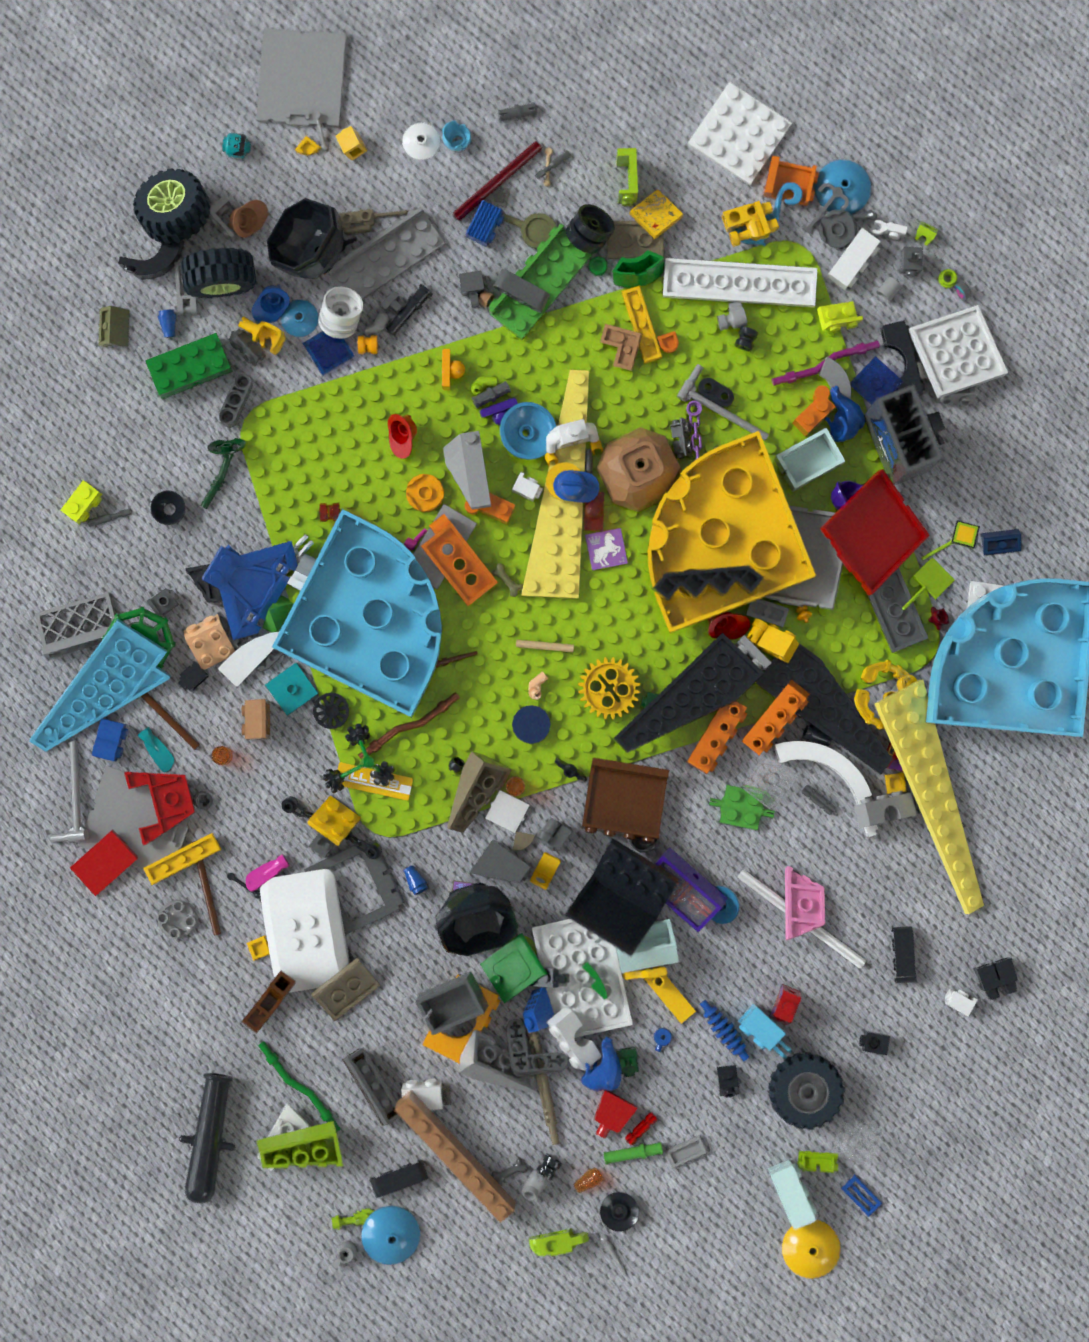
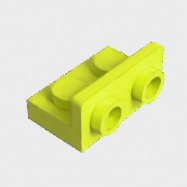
[817,301,863,332]
[60,480,102,524]

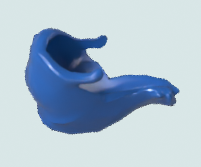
[824,385,865,443]
[581,1037,621,1091]

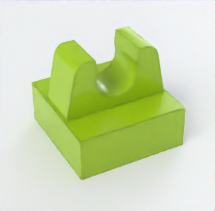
[915,221,939,246]

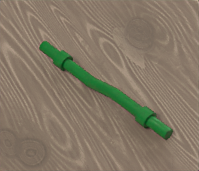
[258,1041,341,1133]

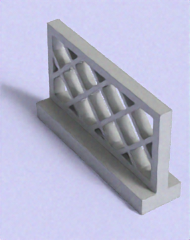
[35,592,115,659]

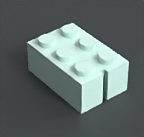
[774,428,845,492]
[616,919,679,973]
[768,1160,817,1230]

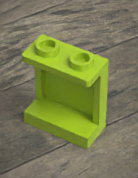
[616,148,638,207]

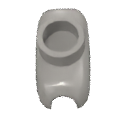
[522,1170,548,1201]

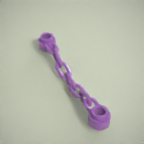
[686,401,702,461]

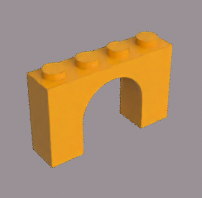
[422,974,501,1064]

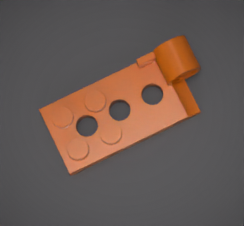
[421,514,498,606]

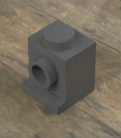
[147,588,179,617]

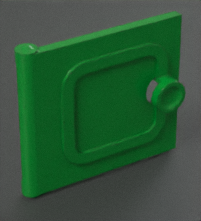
[480,933,548,1004]

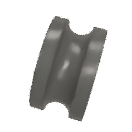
[193,791,213,810]

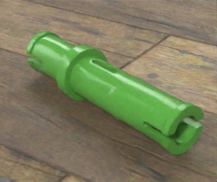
[603,1142,663,1165]

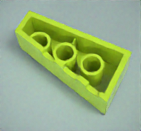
[257,1121,343,1168]

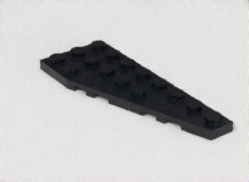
[613,633,764,753]
[755,644,892,775]

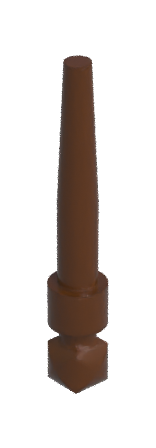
[436,651,478,668]

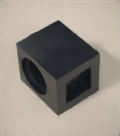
[859,1031,890,1055]

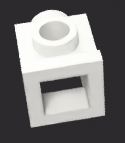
[512,472,543,502]
[945,989,978,1017]

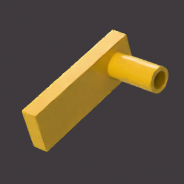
[644,975,696,1024]

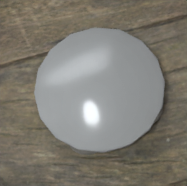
[157,900,196,939]

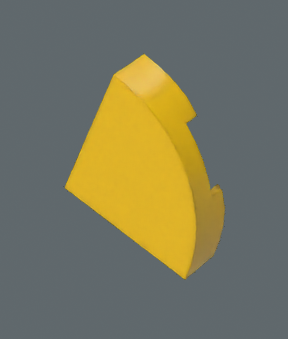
[295,136,321,155]

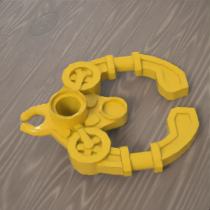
[854,660,917,730]

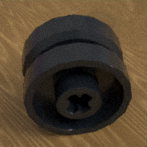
[566,204,615,254]

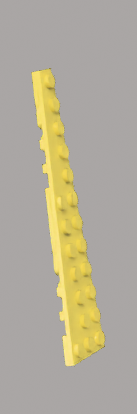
[521,370,589,599]
[874,679,984,914]

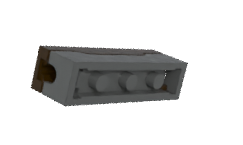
[342,1047,401,1126]

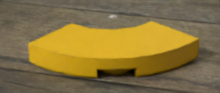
[622,966,667,980]

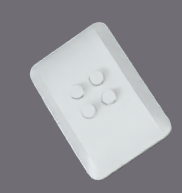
[260,869,350,993]

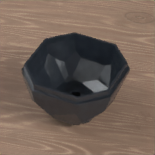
[267,198,344,280]
[436,883,519,956]

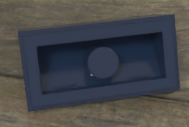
[981,529,1021,555]

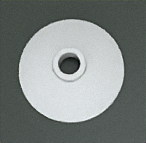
[403,123,440,160]

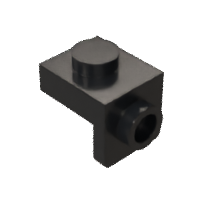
[717,1065,739,1098]

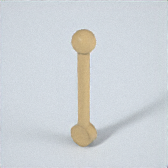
[543,148,553,187]

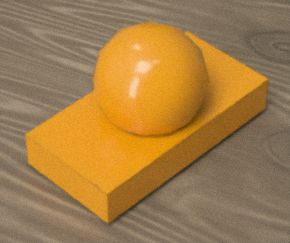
[442,349,465,390]

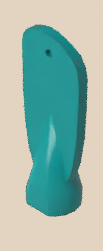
[138,727,174,772]

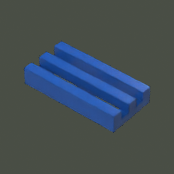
[841,1174,883,1217]

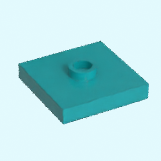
[265,663,319,716]

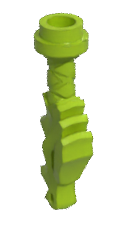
[332,1208,376,1230]

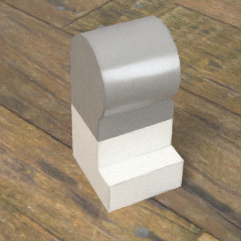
[288,554,317,591]

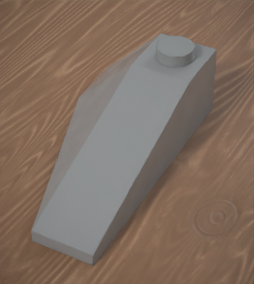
[443,431,491,510]
[459,1030,536,1093]

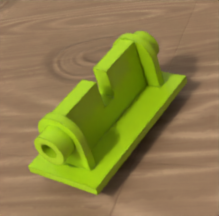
[797,1151,838,1173]

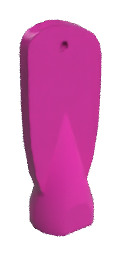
[246,854,290,892]

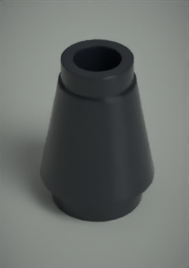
[802,724,832,747]

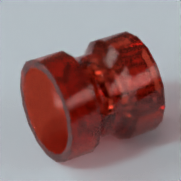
[319,502,340,522]

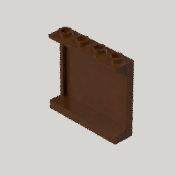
[581,758,669,843]

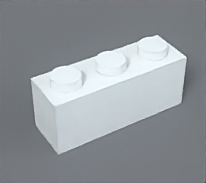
[827,228,880,290]

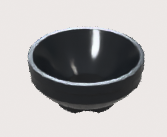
[150,490,186,525]

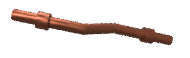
[358,692,460,759]

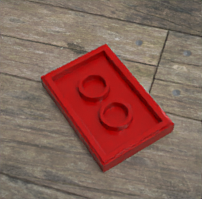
[70,830,139,896]

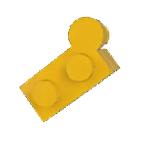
[747,618,799,663]

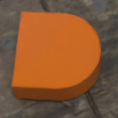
[657,331,679,353]

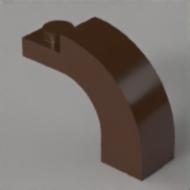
[241,970,296,1034]

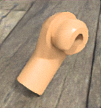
[528,671,548,700]

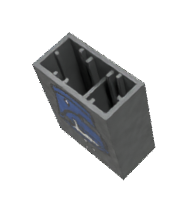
[864,385,943,486]

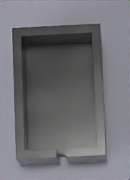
[415,971,489,1035]

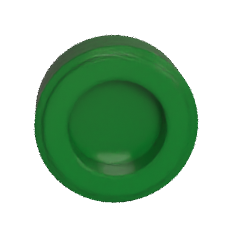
[589,256,608,276]

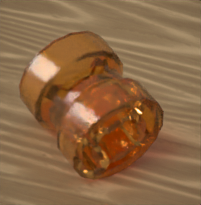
[211,746,233,765]
[506,777,525,796]

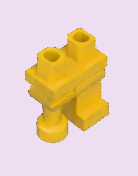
[721,201,779,247]

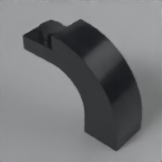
[118,240,185,279]

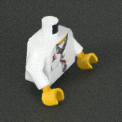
[544,419,603,466]

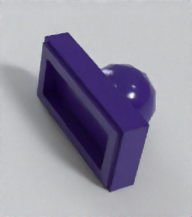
[479,398,518,426]

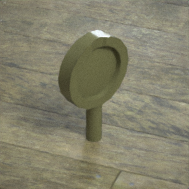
[504,213,556,249]

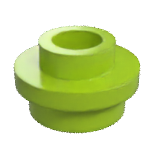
[938,269,958,288]

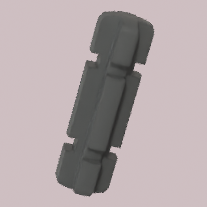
[802,785,836,815]

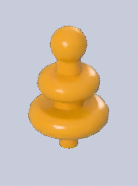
[796,605,812,623]

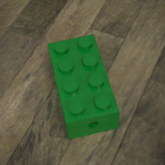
[145,333,233,399]

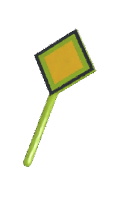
[921,520,980,560]

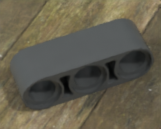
[493,269,550,313]
[219,373,253,428]

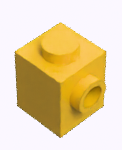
[336,126,367,161]

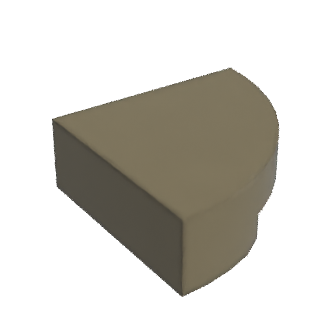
[513,831,535,851]

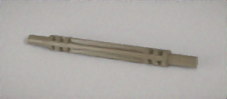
[526,1030,560,1145]

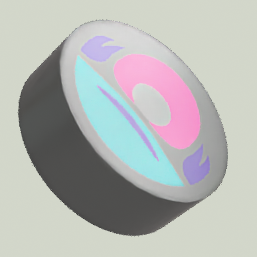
[954,281,971,301]

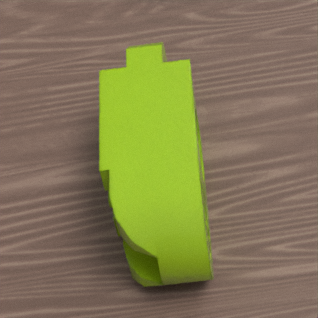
[528,1228,589,1256]

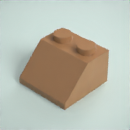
[241,699,270,740]

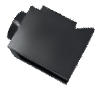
[178,661,209,692]

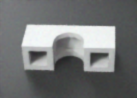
[547,1008,602,1071]

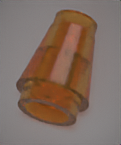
[573,1167,604,1193]

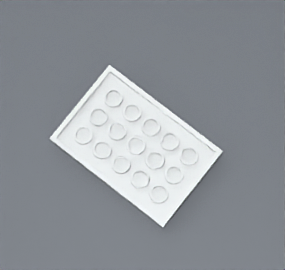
[532,919,633,1042]

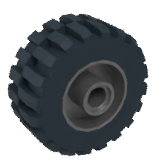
[768,1052,845,1130]

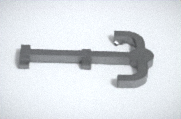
[802,183,849,234]

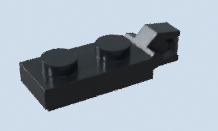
[530,967,570,988]

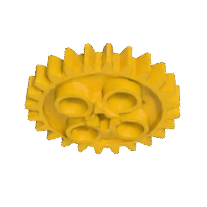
[578,657,640,720]

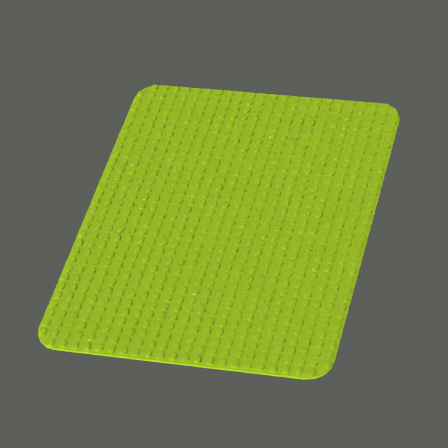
[240,240,940,837]

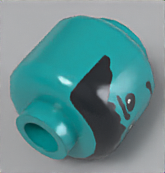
[222,133,251,159]

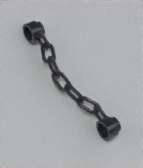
[281,796,382,859]

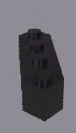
[652,565,764,602]

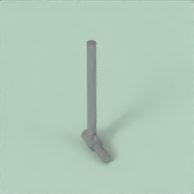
[677,364,769,441]
[50,741,89,843]

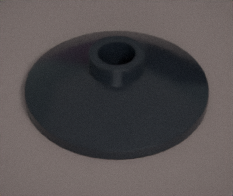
[600,1192,639,1232]

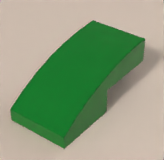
[581,961,608,1000]

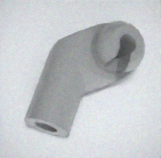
[365,312,389,336]

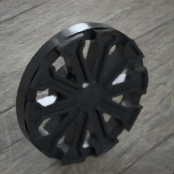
[313,693,349,729]

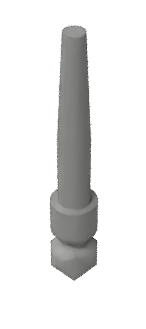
[600,1234,628,1277]

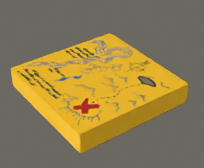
[630,189,683,239]

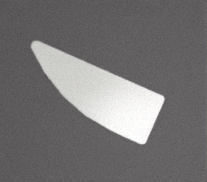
[218,631,280,686]

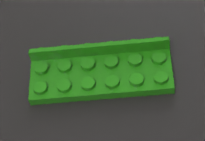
[489,224,593,340]

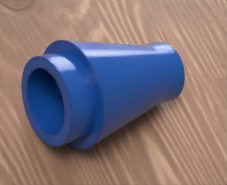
[157,309,176,338]
[403,865,428,895]

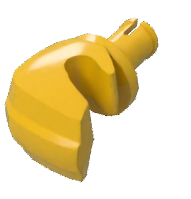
[238,316,286,355]

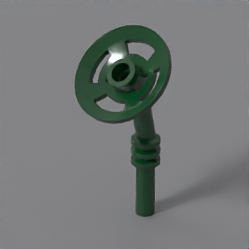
[200,438,246,509]

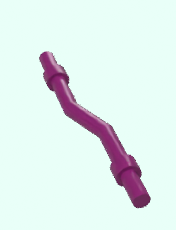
[772,341,880,386]

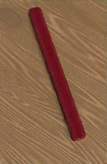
[453,141,542,221]

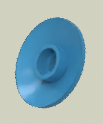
[281,300,319,337]
[711,886,739,924]

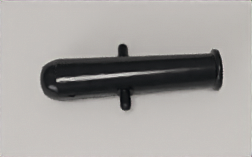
[179,1073,236,1204]

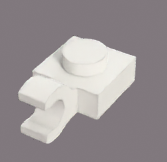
[871,220,907,240]

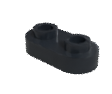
[698,378,734,408]

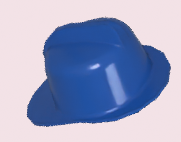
[251,284,290,323]
[553,470,600,503]

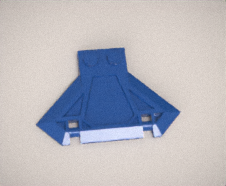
[202,541,298,640]

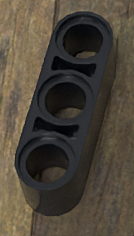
[891,926,916,983]
[369,1159,429,1198]

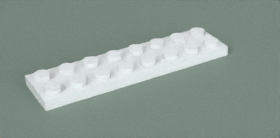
[663,258,817,307]

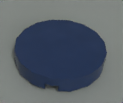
[512,705,551,744]

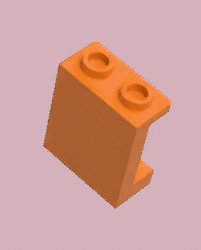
[763,156,819,206]

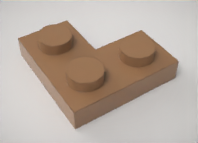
[600,324,642,371]

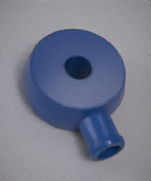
[654,1028,672,1052]

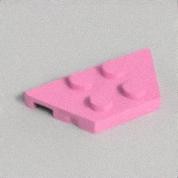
[785,866,825,941]

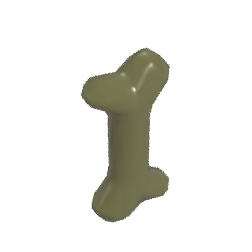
[491,563,523,597]

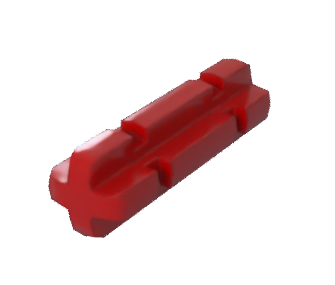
[625,1112,658,1145]

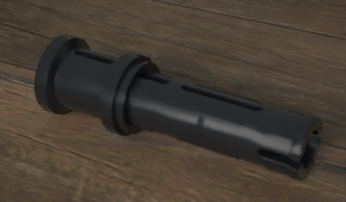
[385,283,433,336]

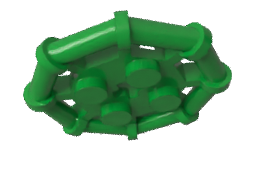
[102,606,176,668]

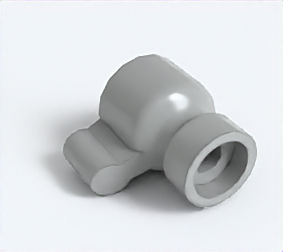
[717,302,747,331]
[332,1241,357,1268]

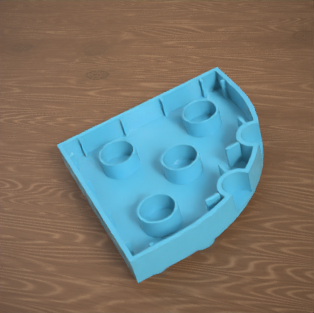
[272,509,442,718]
[926,578,1089,737]

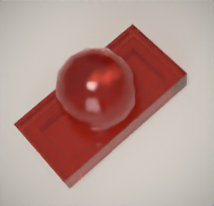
[584,492,604,531]

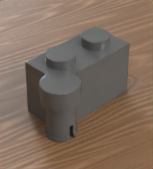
[536,817,572,852]

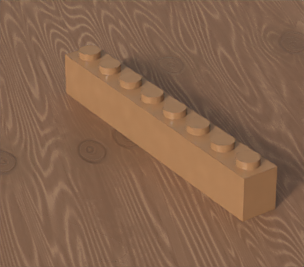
[395,1090,516,1223]

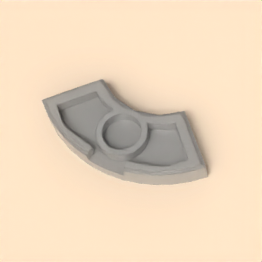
[819,357,851,401]

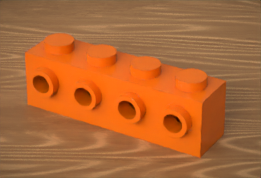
[742,680,810,756]
[686,701,748,774]

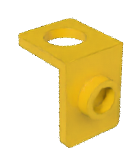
[530,852,561,890]

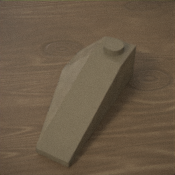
[447,751,511,833]

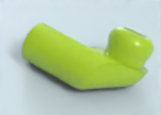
[471,376,497,395]

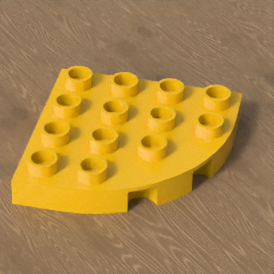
[648,431,816,634]

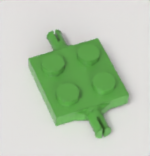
[709,785,775,831]

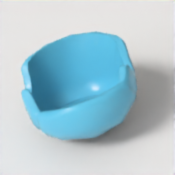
[442,120,471,151]

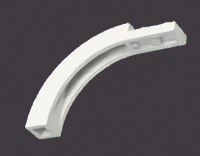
[773,741,878,837]

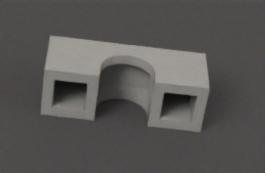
[854,791,917,829]

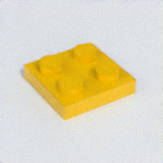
[307,795,361,846]

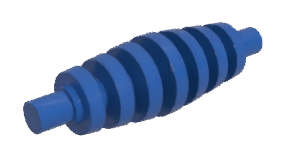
[700,999,749,1061]

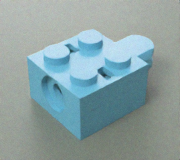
[738,1004,792,1059]

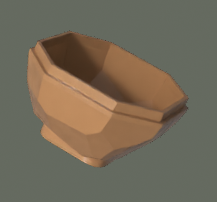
[597,427,682,512]

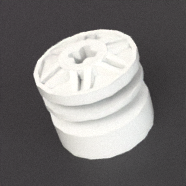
[318,286,363,339]

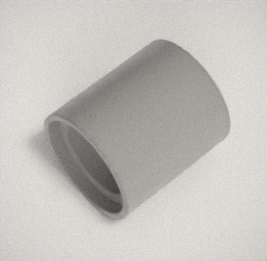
[876,277,902,303]

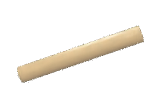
[516,640,574,652]

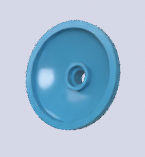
[815,160,871,214]
[500,402,556,460]
[361,1206,420,1265]

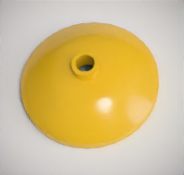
[782,1219,840,1278]

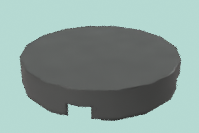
[819,209,857,248]

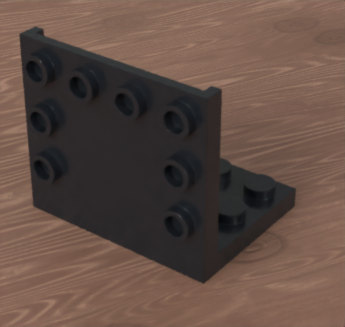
[565,838,679,957]

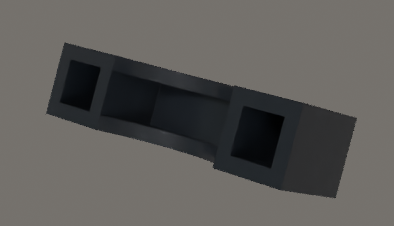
[880,320,925,397]

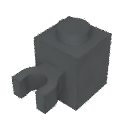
[900,247,923,277]
[459,270,487,308]
[308,833,336,858]

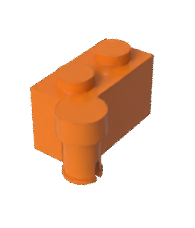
[792,385,836,437]
[465,493,515,525]

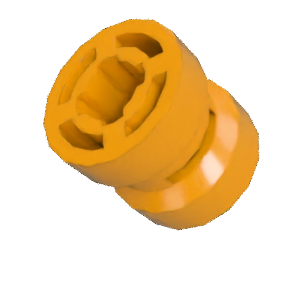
[358,335,378,354]

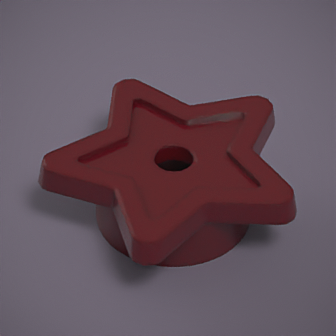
[928,607,949,631]

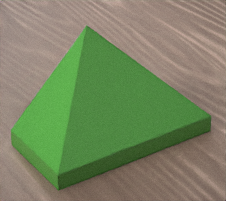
[262,595,294,633]

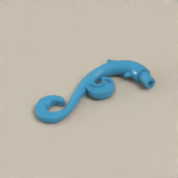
[731,182,803,246]

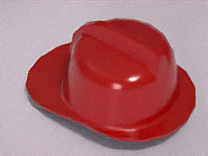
[388,414,417,459]
[708,611,750,639]

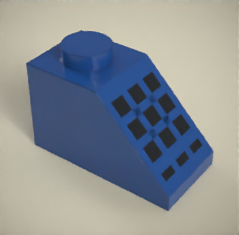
[523,987,554,1033]

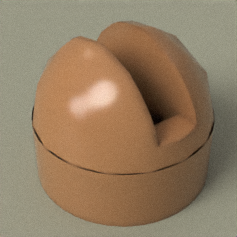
[478,291,494,308]

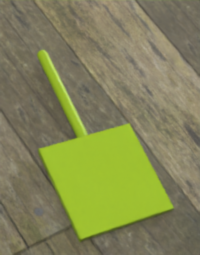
[902,557,955,610]

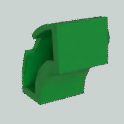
[612,250,665,288]

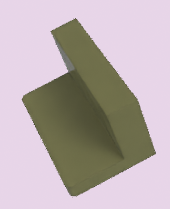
[99,306,130,347]

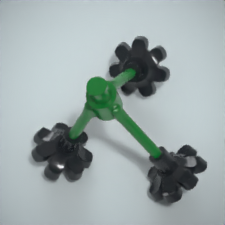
[323,724,395,794]

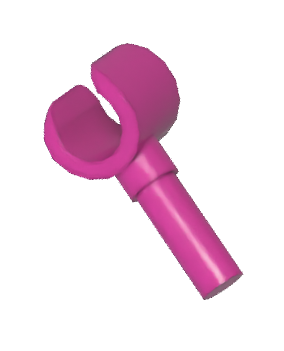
[404,528,427,550]

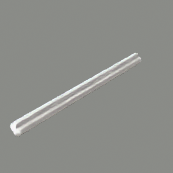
[738,870,866,968]

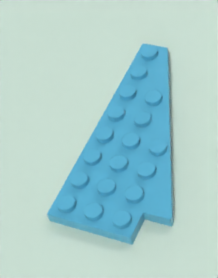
[29,619,170,752]

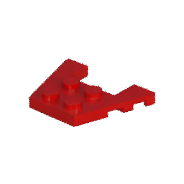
[124,772,196,845]

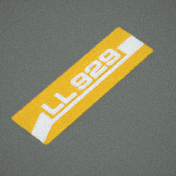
[338,762,413,801]

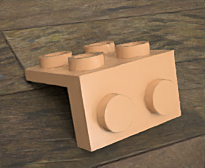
[183,614,235,670]

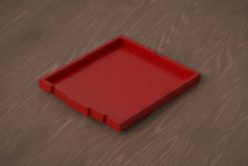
[820,469,930,595]

